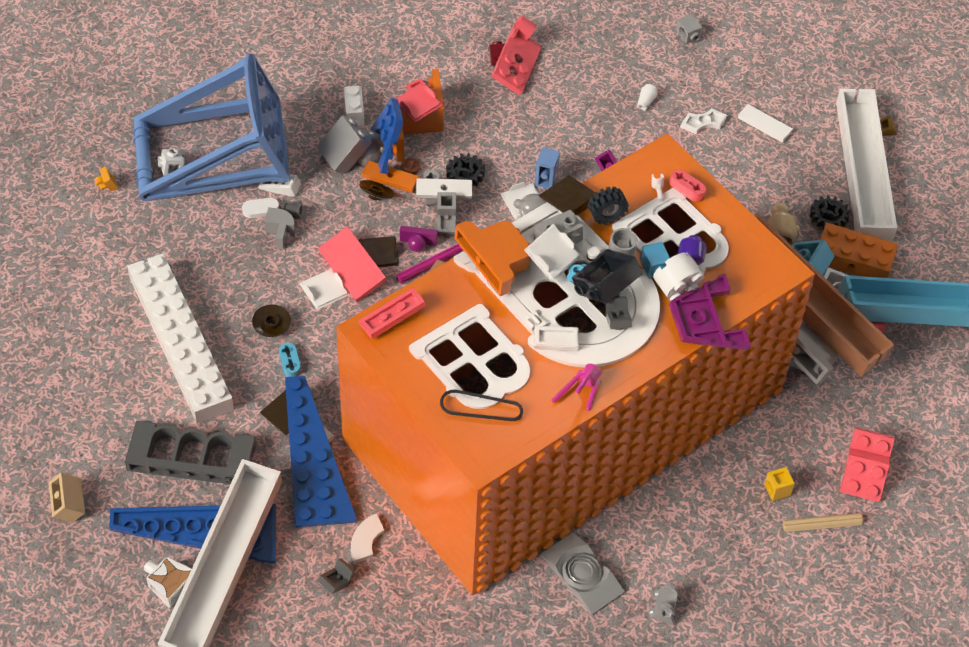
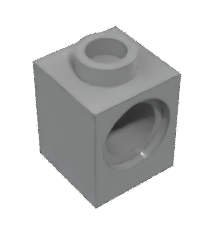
[676,14,703,44]

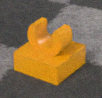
[94,166,118,191]

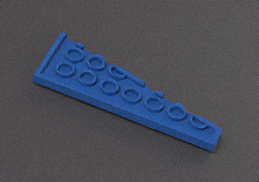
[285,376,356,528]
[109,504,277,563]

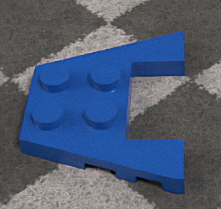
[370,98,404,174]

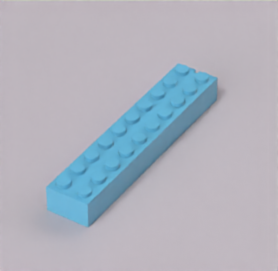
[838,275,969,327]

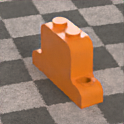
[454,221,531,297]

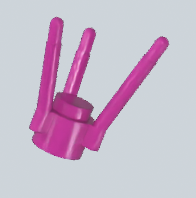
[552,363,601,411]

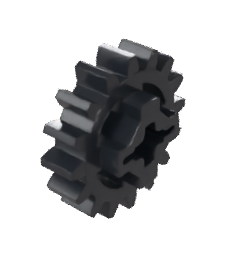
[446,153,485,186]
[809,195,850,230]

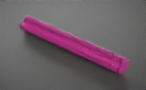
[396,244,463,284]

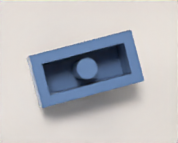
[535,147,560,189]

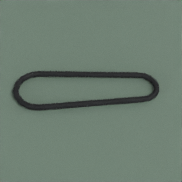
[440,389,523,421]

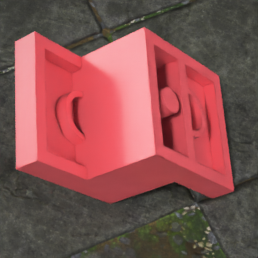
[840,427,895,502]

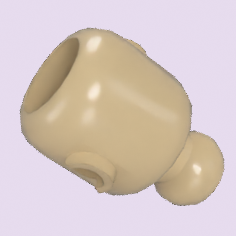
[767,203,800,246]

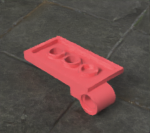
[491,15,541,95]

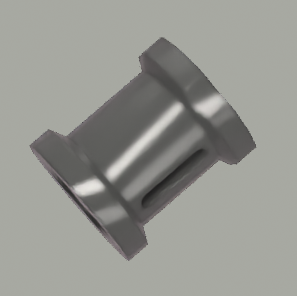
[281,200,303,219]

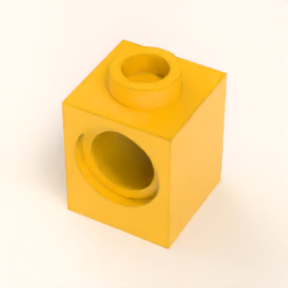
[764,467,795,501]

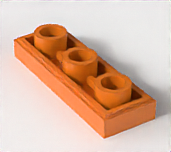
[362,161,419,193]

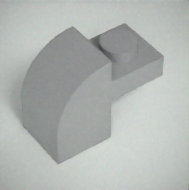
[437,192,456,235]
[265,207,295,250]

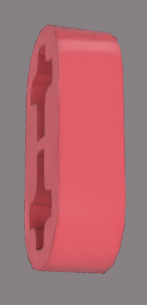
[669,170,706,201]

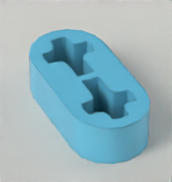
[279,343,301,377]

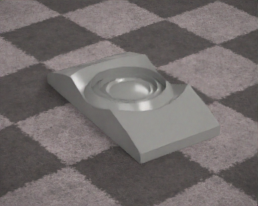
[540,533,625,615]

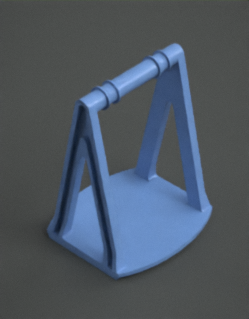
[133,53,291,201]

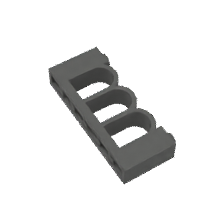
[125,421,256,485]

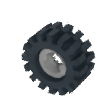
[588,186,629,225]

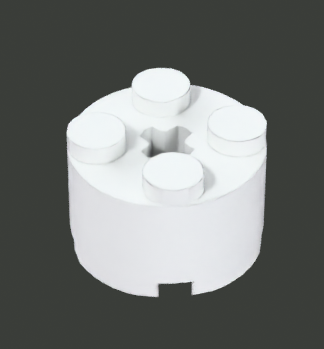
[653,253,704,301]

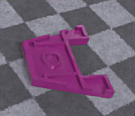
[669,274,751,350]

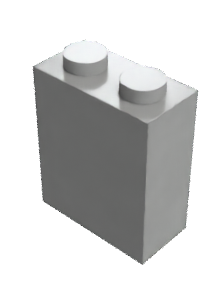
[317,115,372,174]

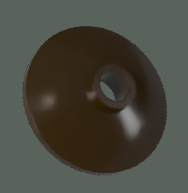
[359,180,394,201]
[252,304,291,337]

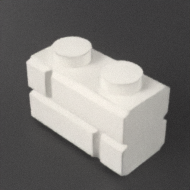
[344,86,364,126]

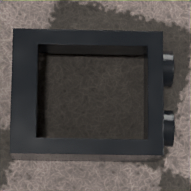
[571,249,642,304]

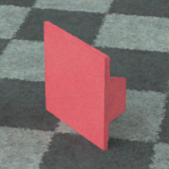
[396,84,443,123]

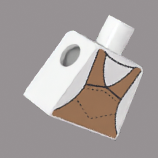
[144,558,192,608]

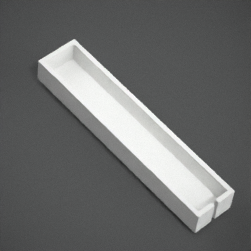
[836,89,897,242]
[127,254,234,424]
[158,459,282,647]

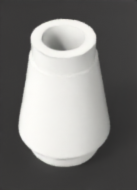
[637,84,658,111]

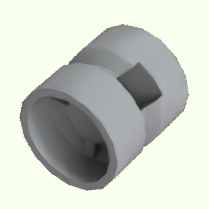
[609,228,638,257]

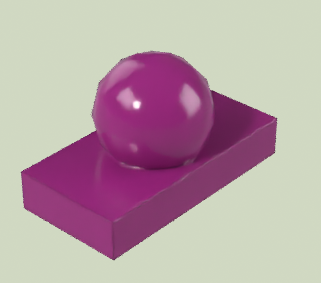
[400,226,438,252]

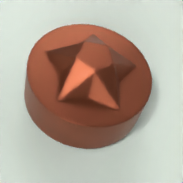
[402,158,420,175]

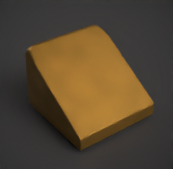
[880,116,897,136]

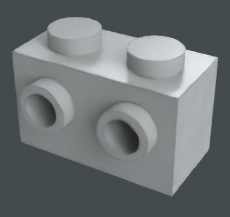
[534,210,584,244]

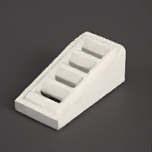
[258,175,301,197]

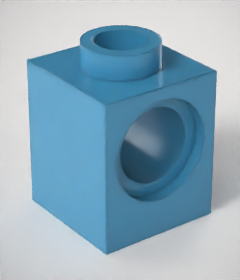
[640,242,670,279]

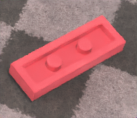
[359,288,426,339]

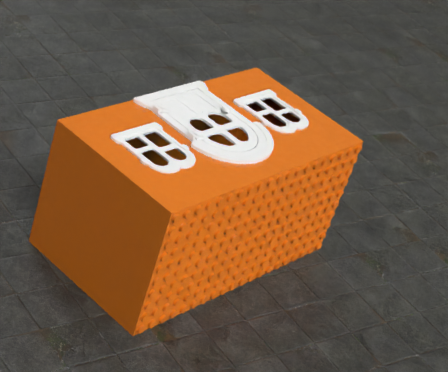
[336,133,815,595]

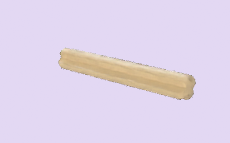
[783,513,863,532]

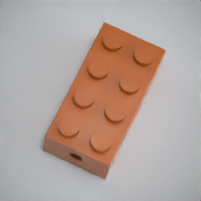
[820,222,898,278]

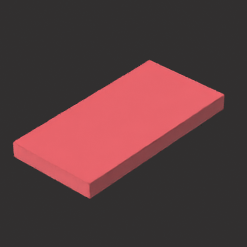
[317,226,387,302]

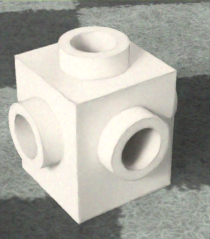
[158,148,185,176]

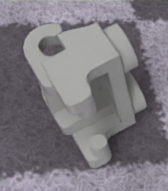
[650,584,682,626]

